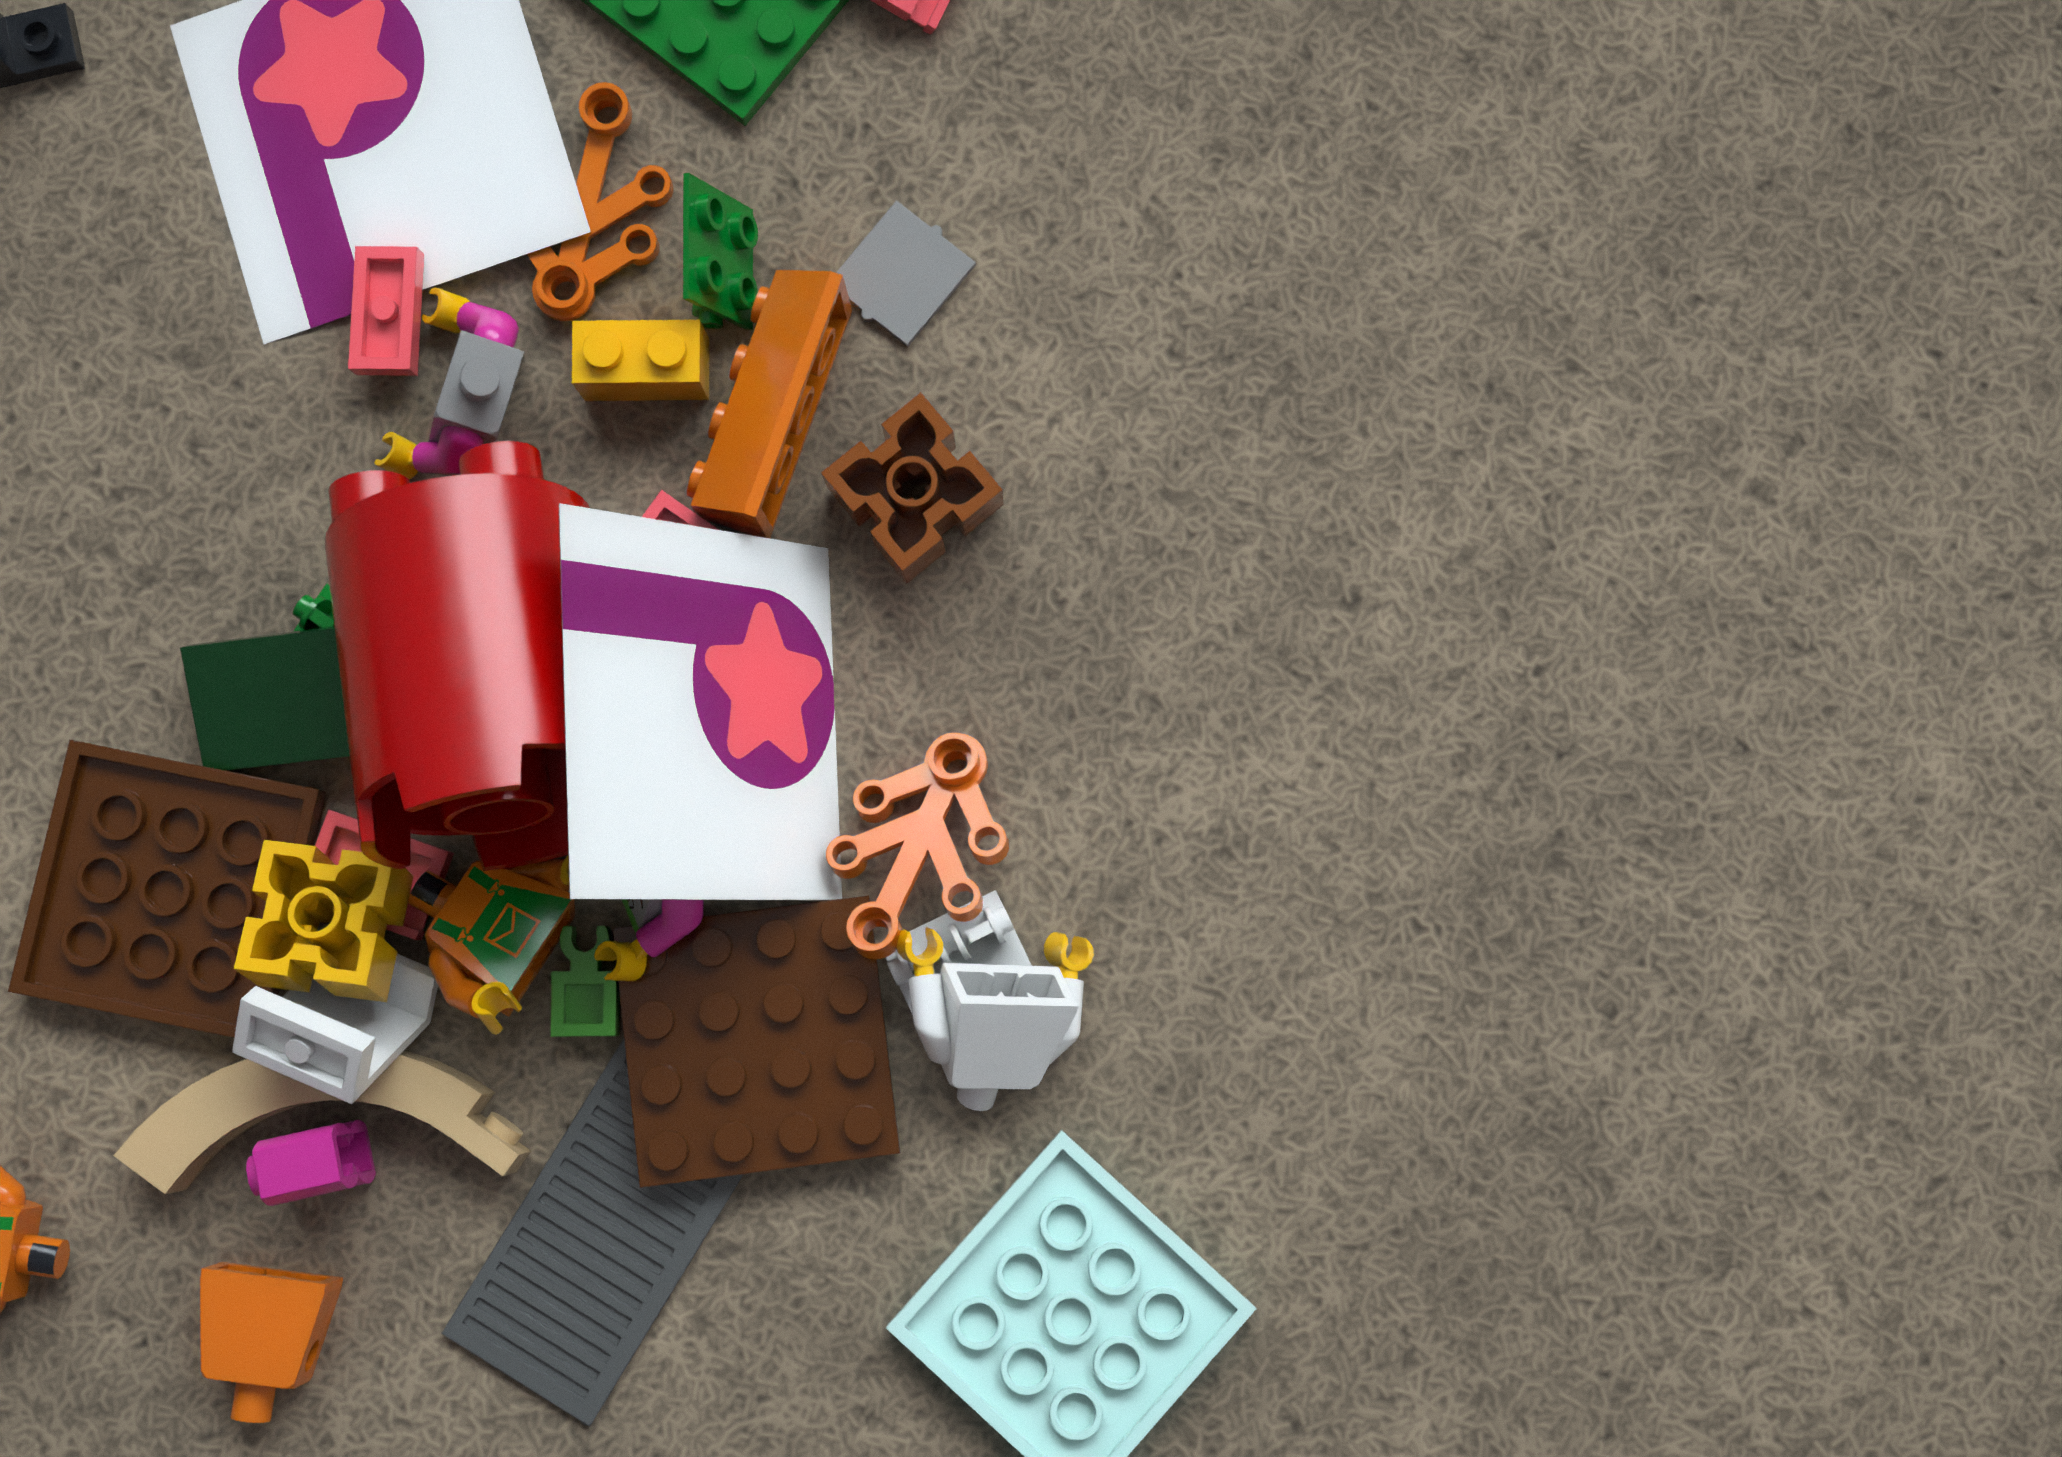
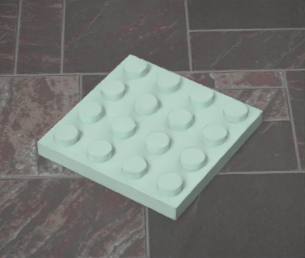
[886,1130,1256,1457]

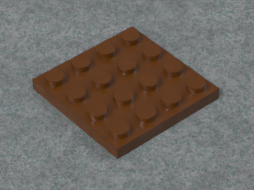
[8,740,326,1038]
[613,895,901,1188]

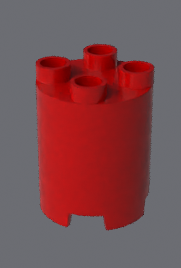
[324,441,590,871]

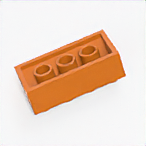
[687,270,852,538]

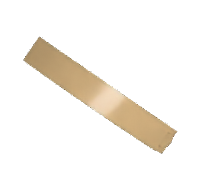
[113,1050,531,1194]

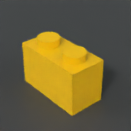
[572,319,709,401]

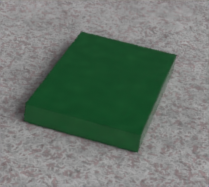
[180,627,350,770]

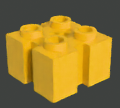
[234,840,414,1002]

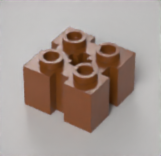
[821,392,1004,584]

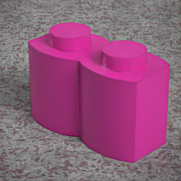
[246,1120,376,1206]

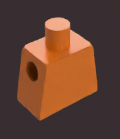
[200,1262,343,1423]

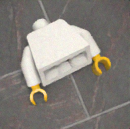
[897,927,1094,1111]

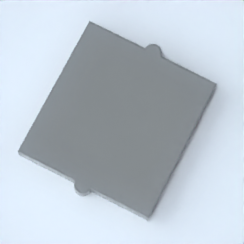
[836,200,976,347]

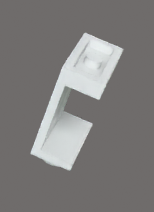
[232,923,438,1104]

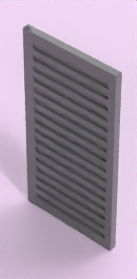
[441,1039,744,1426]

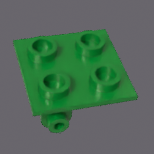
[683,173,758,330]

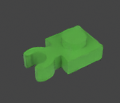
[551,926,620,1037]

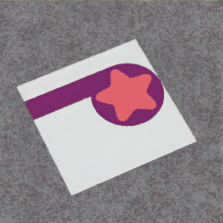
[170,0,591,344]
[559,503,842,900]

